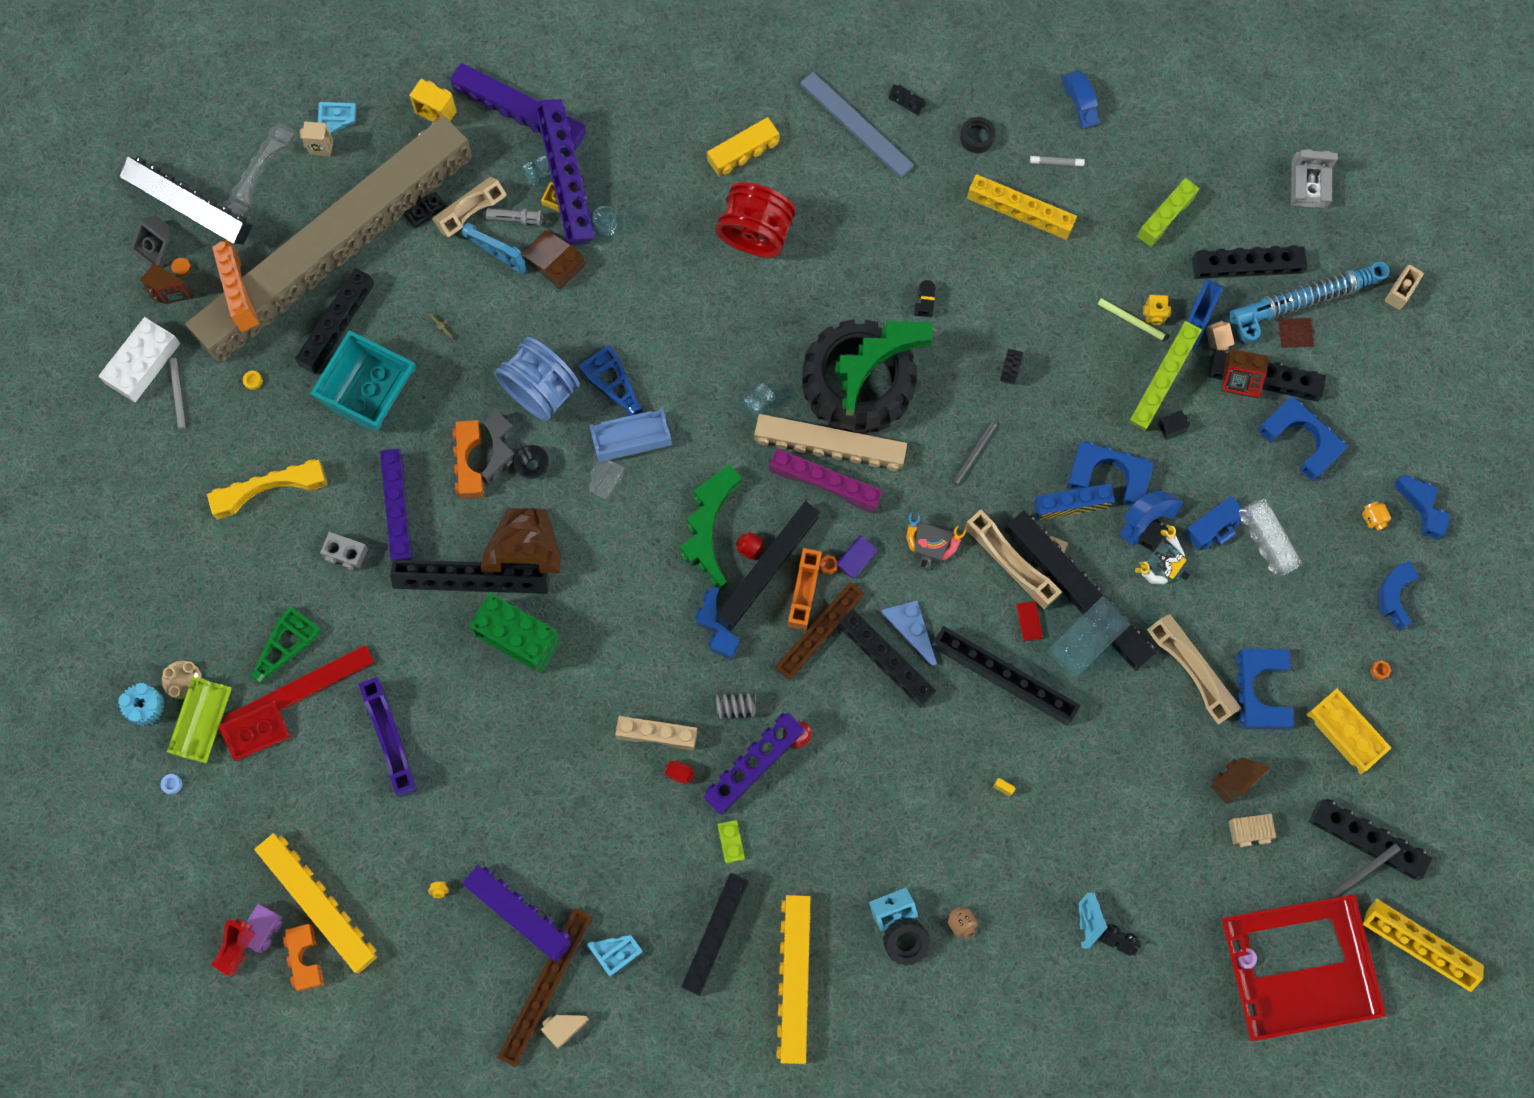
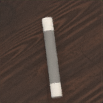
[1030,156,1085,167]

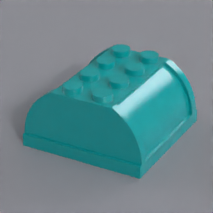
[310,330,416,432]

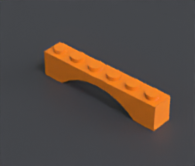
[212,240,259,332]

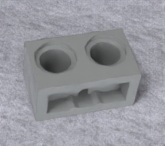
[320,532,368,571]

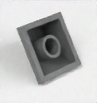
[130,215,170,266]

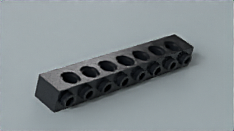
[390,560,550,594]

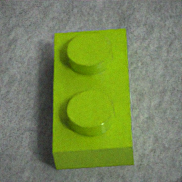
[717,820,745,864]

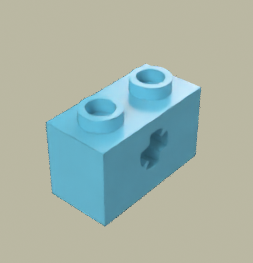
[869,888,918,931]

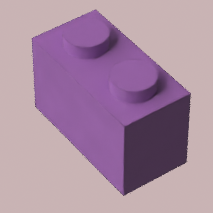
[247,904,283,953]

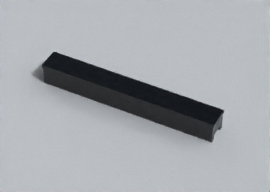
[715,500,820,631]

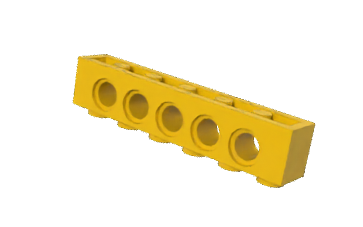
[967,174,1077,240]
[1363,898,1484,992]

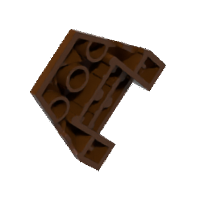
[481,508,561,573]

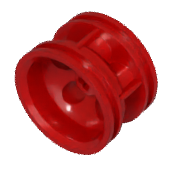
[715,182,796,258]

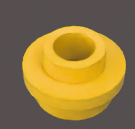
[428,882,449,898]

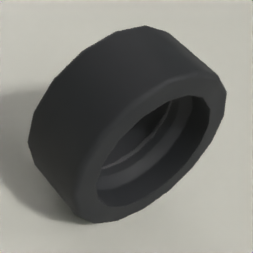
[960,117,995,153]

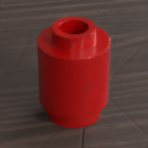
[664,760,695,785]

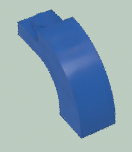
[1061,70,1100,128]

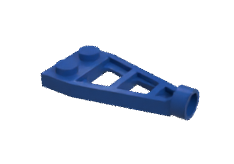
[578,345,643,416]

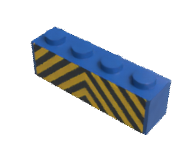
[1033,483,1115,520]

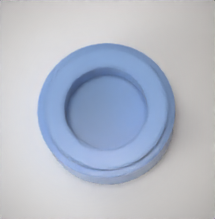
[161,774,182,795]

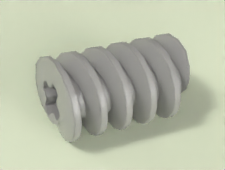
[716,693,756,719]

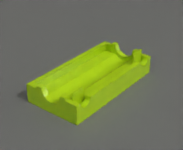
[167,676,232,764]

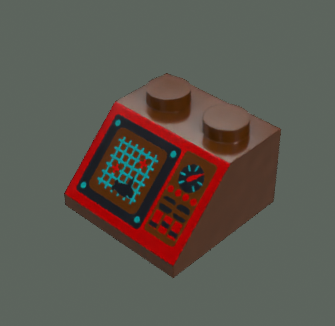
[140,263,193,304]
[1221,349,1269,398]

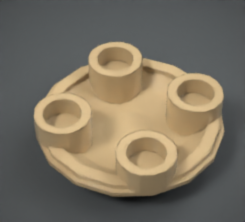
[161,661,202,699]

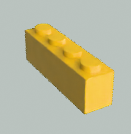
[707,117,779,176]

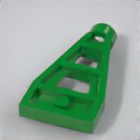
[250,606,322,684]

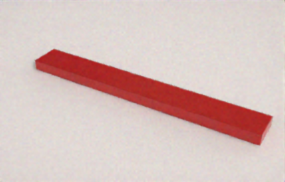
[222,645,375,722]

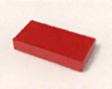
[1016,601,1043,642]

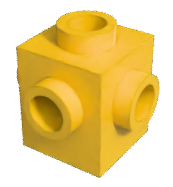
[1143,295,1171,325]

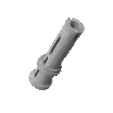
[486,208,543,227]

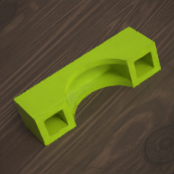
[1137,178,1200,247]

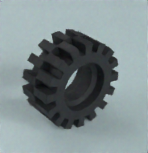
[1000,348,1023,385]

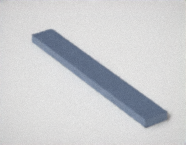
[800,72,914,179]

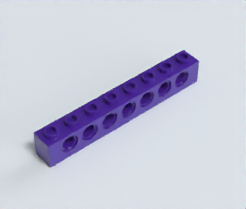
[535,99,595,245]

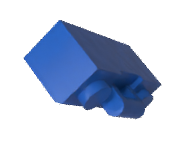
[1184,496,1246,551]

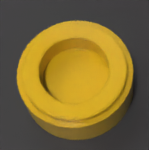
[243,371,263,390]

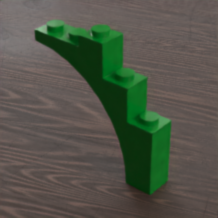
[835,321,932,416]
[679,464,741,591]

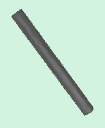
[952,422,997,486]
[1331,843,1401,898]

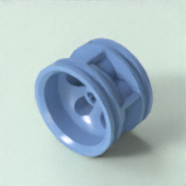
[494,337,580,421]

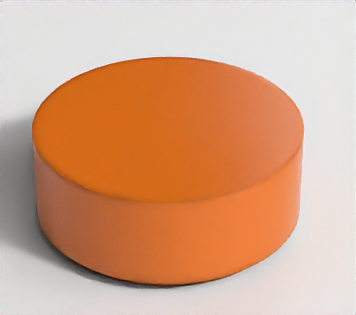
[171,258,192,277]

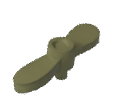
[428,313,454,339]

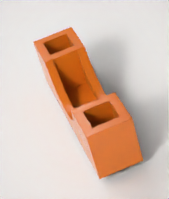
[453,420,484,499]
[787,548,822,631]

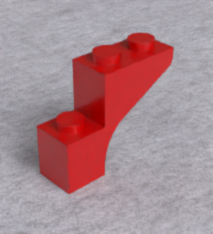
[211,918,256,977]

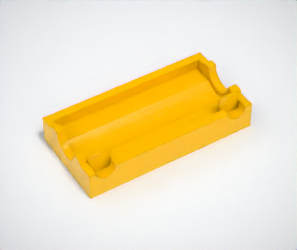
[1306,688,1391,775]

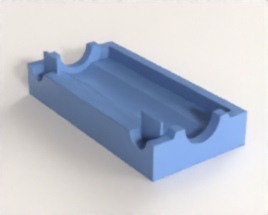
[589,408,672,462]

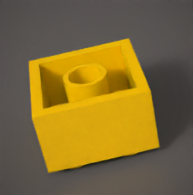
[409,79,457,122]

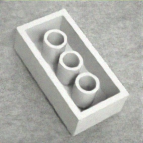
[98,317,180,402]

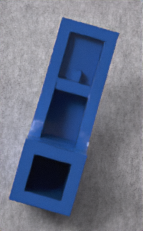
[1119,491,1183,546]
[1378,560,1419,631]

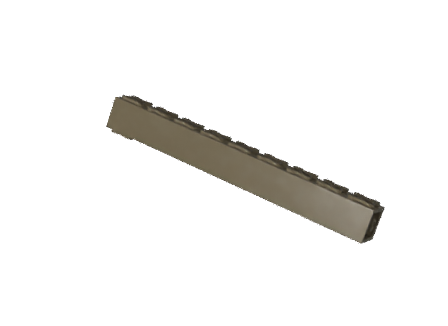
[185,115,472,363]

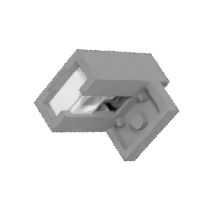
[1291,149,1338,209]

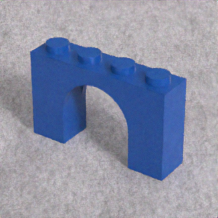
[1257,396,1348,482]
[1066,441,1154,507]
[1235,649,1294,730]

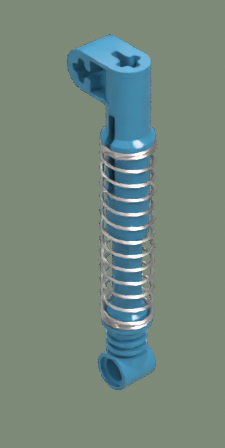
[1230,262,1389,345]

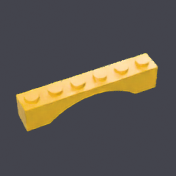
[207,459,328,520]

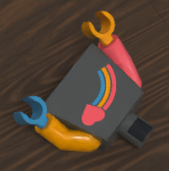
[906,512,966,571]

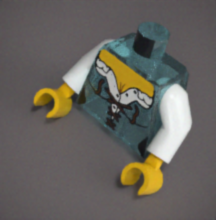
[1135,525,1191,585]

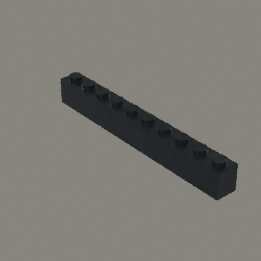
[1004,510,1156,671]

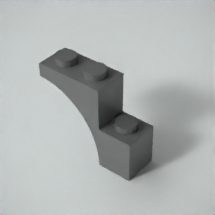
[481,410,515,484]

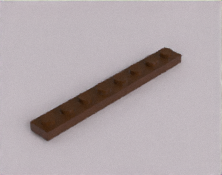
[497,908,593,1067]

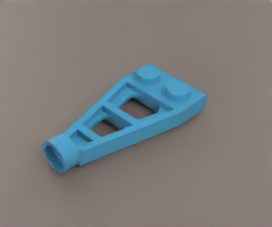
[461,223,527,275]

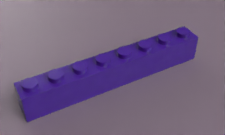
[450,63,586,150]

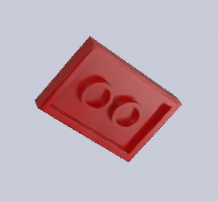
[218,701,291,762]

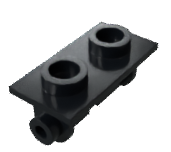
[888,84,927,116]
[1098,923,1141,956]

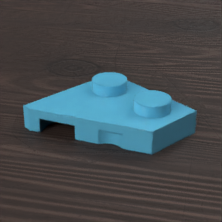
[1079,893,1107,949]
[587,935,643,977]

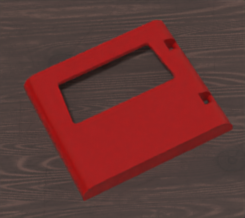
[1221,894,1387,1042]

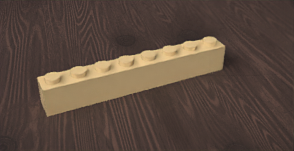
[754,414,907,471]

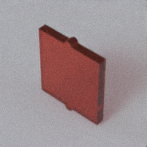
[1278,318,1314,348]

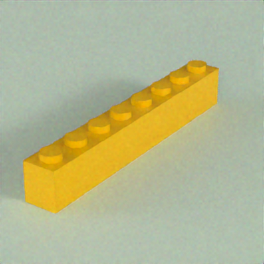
[254,833,378,974]
[777,895,810,1064]

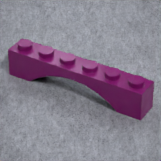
[769,449,882,514]

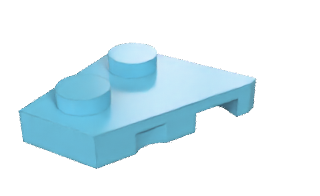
[318,102,357,134]

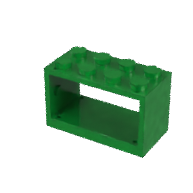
[469,593,561,674]

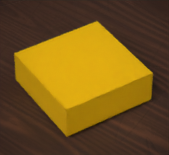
[993,778,1016,797]

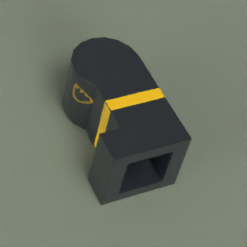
[914,280,935,318]

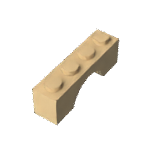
[432,177,507,237]
[615,716,697,751]

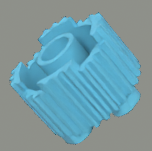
[118,683,165,726]

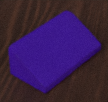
[836,535,877,578]

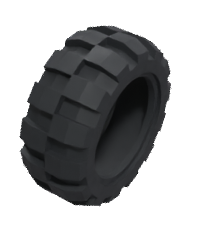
[802,319,917,434]

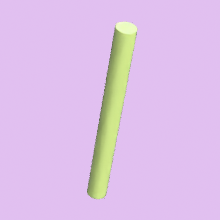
[1097,298,1166,340]

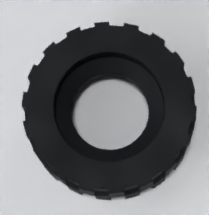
[883,918,930,966]

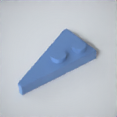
[881,601,937,666]

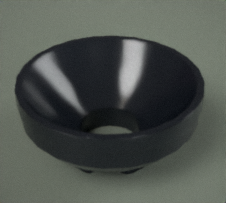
[514,445,549,479]

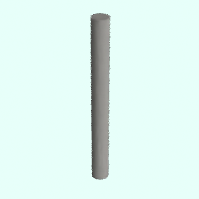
[169,358,186,430]

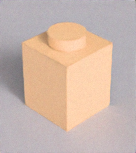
[1205,321,1234,351]

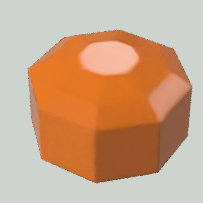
[819,555,838,575]
[1370,660,1392,681]

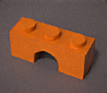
[283,924,324,992]

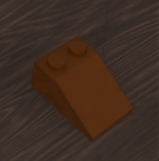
[521,230,585,290]
[1210,757,1269,804]

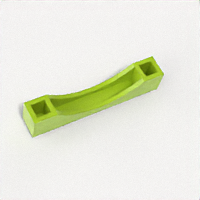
[1129,321,1202,431]

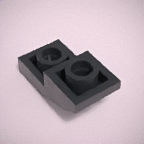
[404,192,446,228]

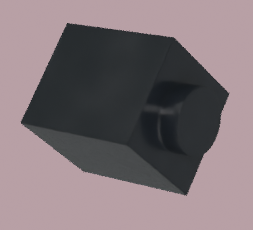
[1158,410,1190,440]
[1138,520,1168,552]

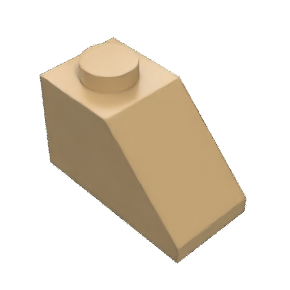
[541,1015,589,1049]

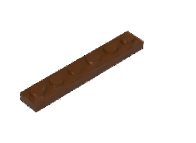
[775,582,865,681]

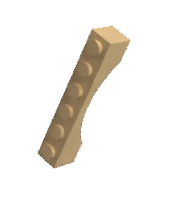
[965,510,1062,610]
[1147,614,1241,725]

